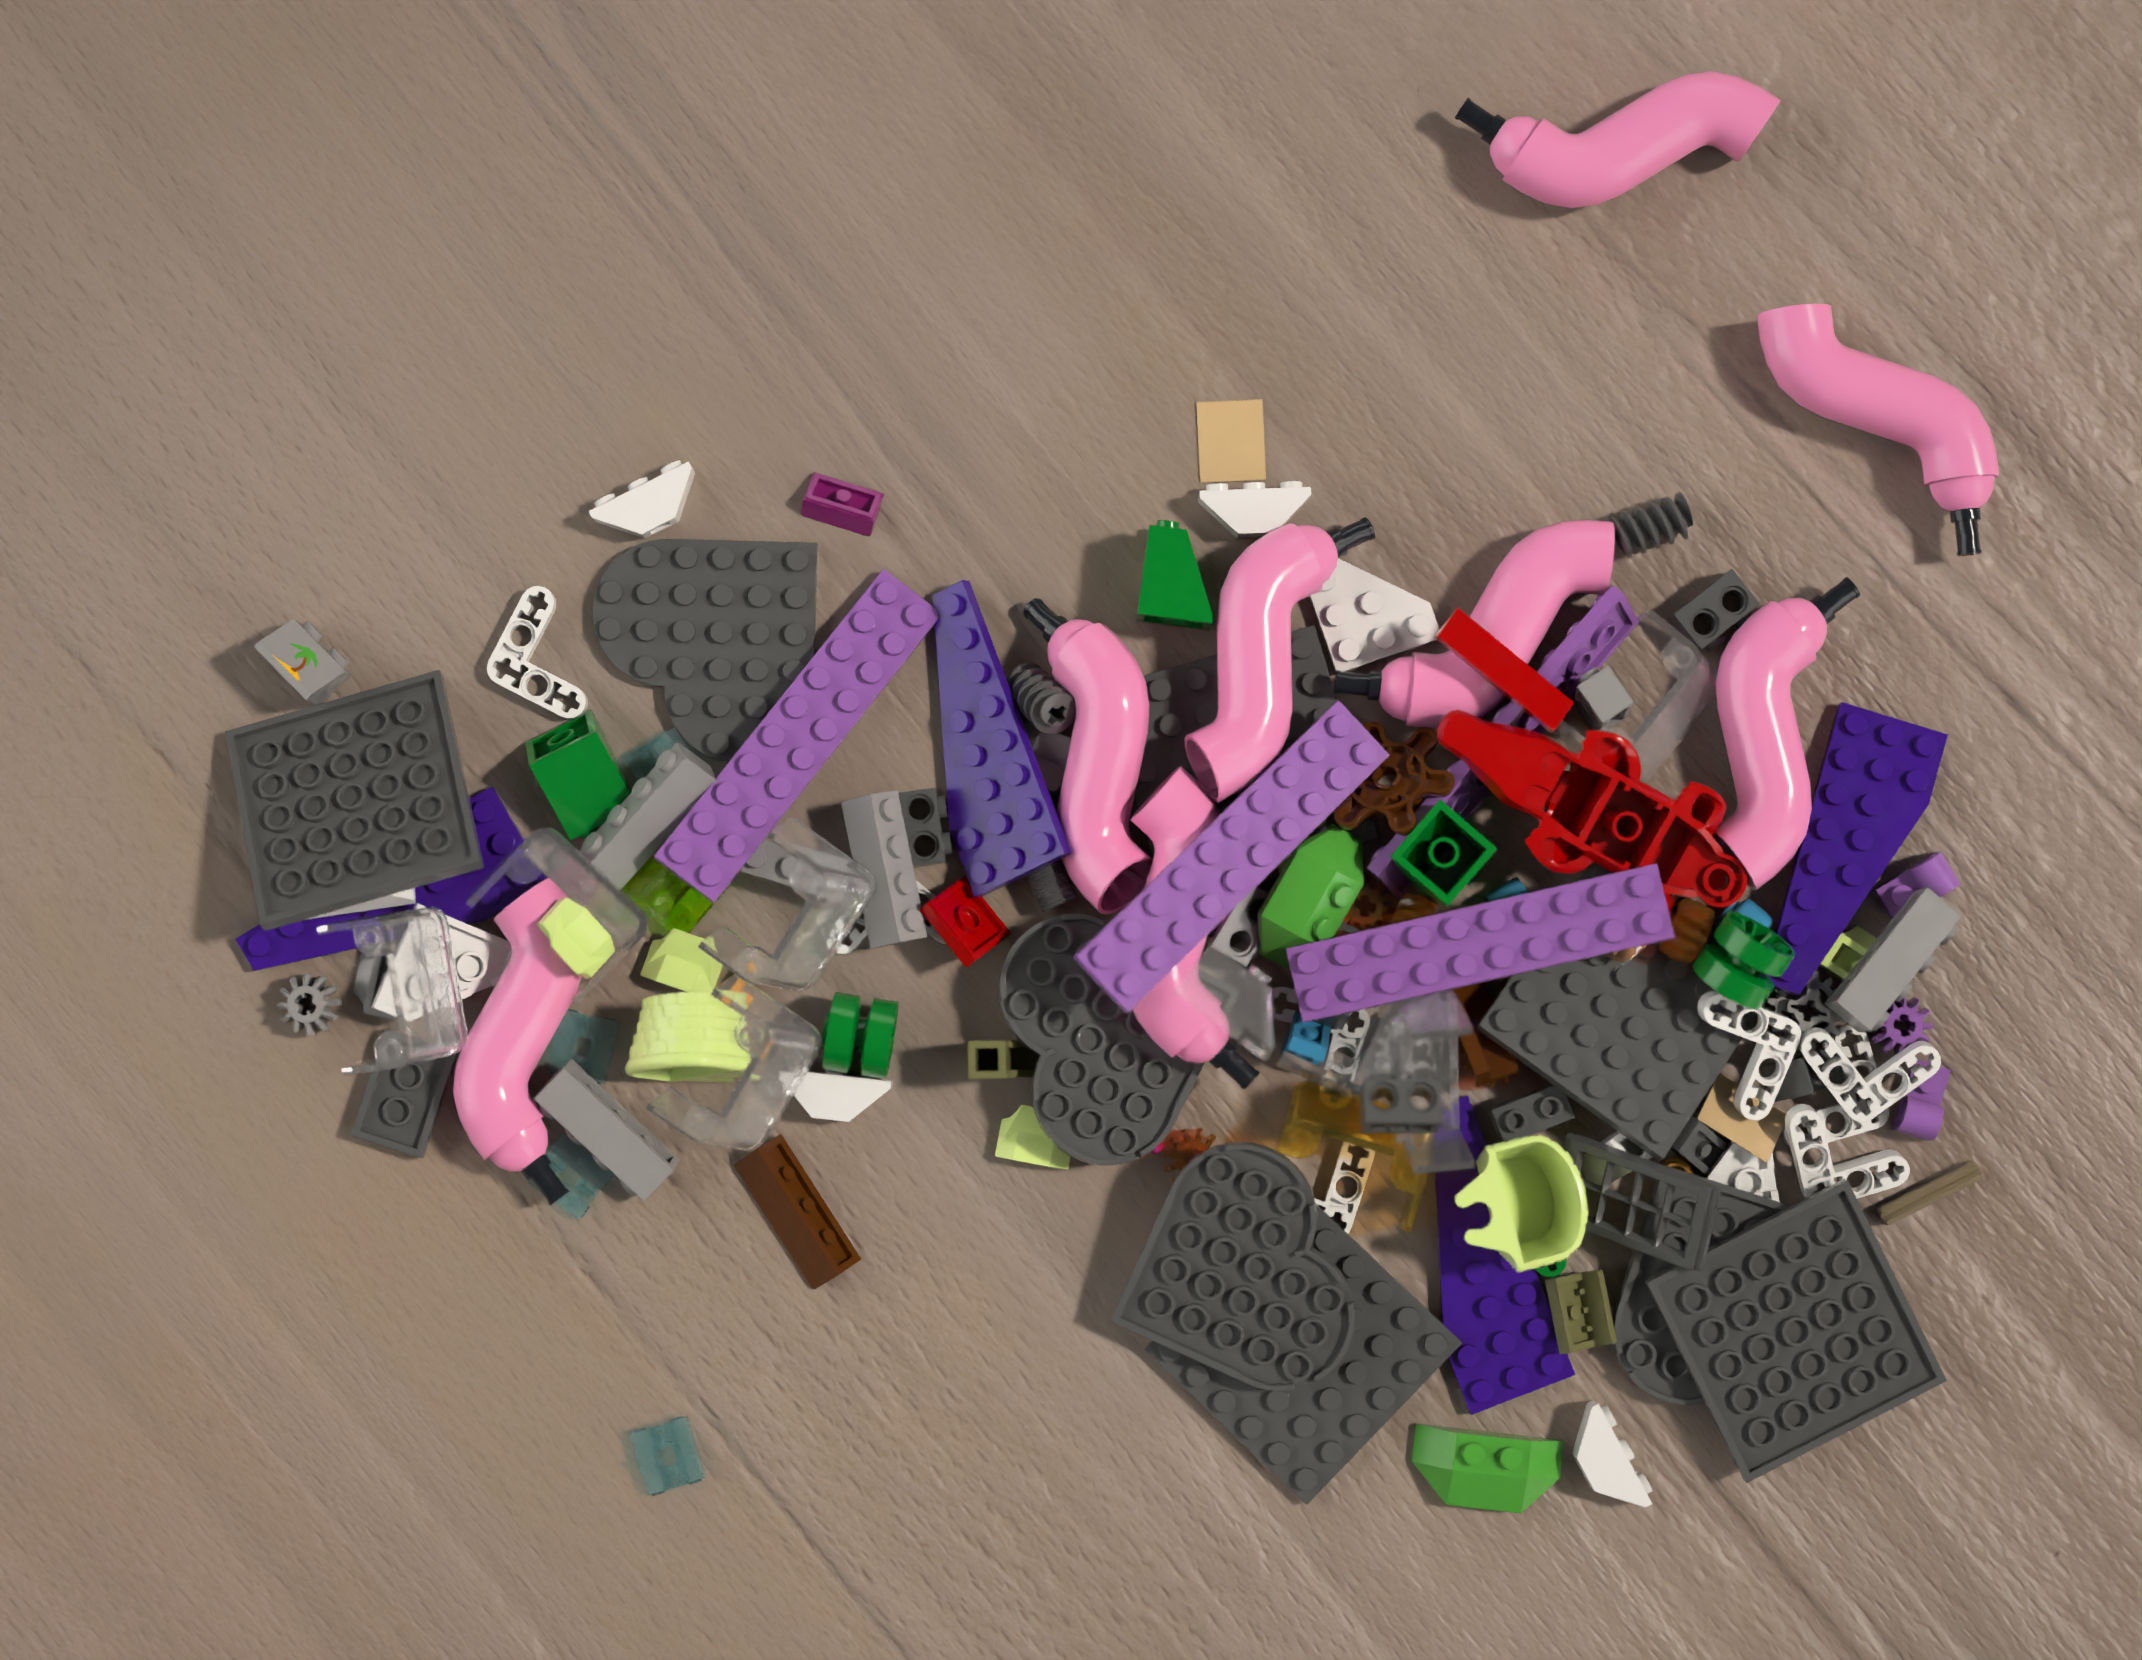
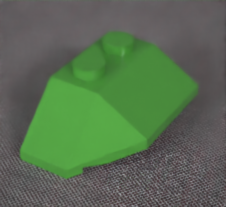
[1258,824,1363,969]
[1411,1423,1564,1513]

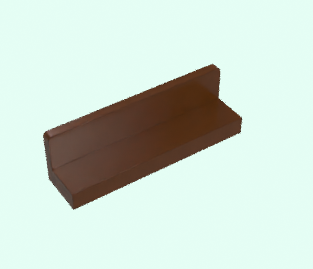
[1439,982,1518,1087]
[734,1134,861,1289]

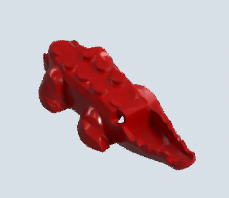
[1436,710,1747,914]

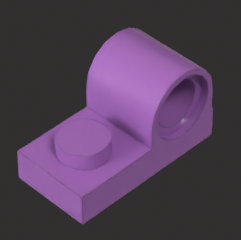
[1873,851,1961,920]
[1891,1059,1951,1141]

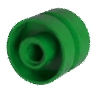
[1693,911,1795,1009]
[821,992,899,1079]

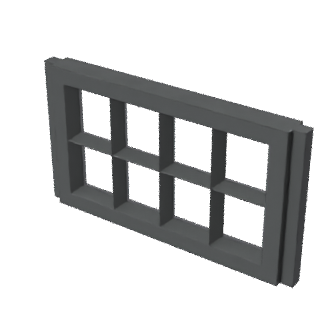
[1563,1133,1722,1272]

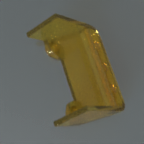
[1274,1080,1435,1232]

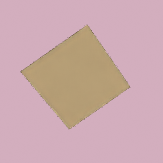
[1196,399,1266,483]
[1697,1072,1786,1163]

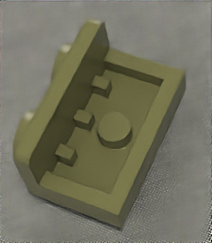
[1545,1270,1617,1354]

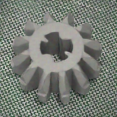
[276,972,342,1036]

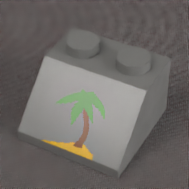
[253,619,352,704]

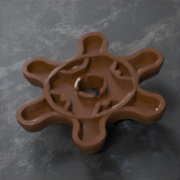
[1334,722,1455,836]

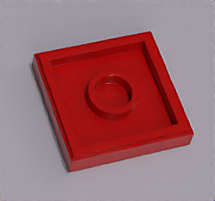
[919,876,1011,968]

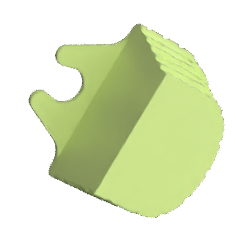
[625,992,759,1083]
[1455,1135,1588,1272]

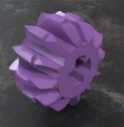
[1871,996,1933,1055]

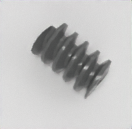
[1609,492,1693,559]
[1006,663,1076,734]

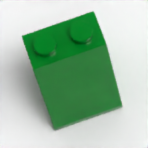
[1136,520,1213,631]
[525,709,632,840]
[1390,799,1497,908]

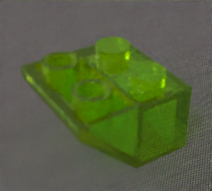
[620,836,730,933]

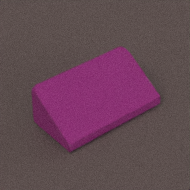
[801,472,884,536]

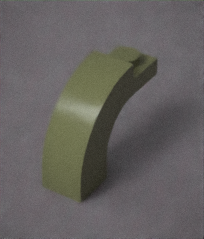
[968,1039,1039,1079]

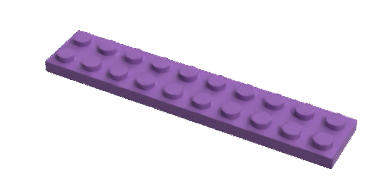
[654,569,939,904]
[1367,585,1639,900]
[1073,700,1389,1013]
[1286,864,1675,1023]

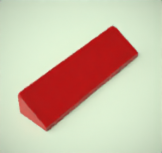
[1434,608,1574,732]

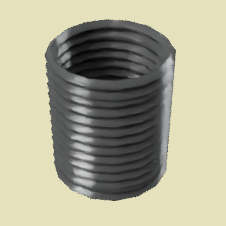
[1025,859,1078,912]

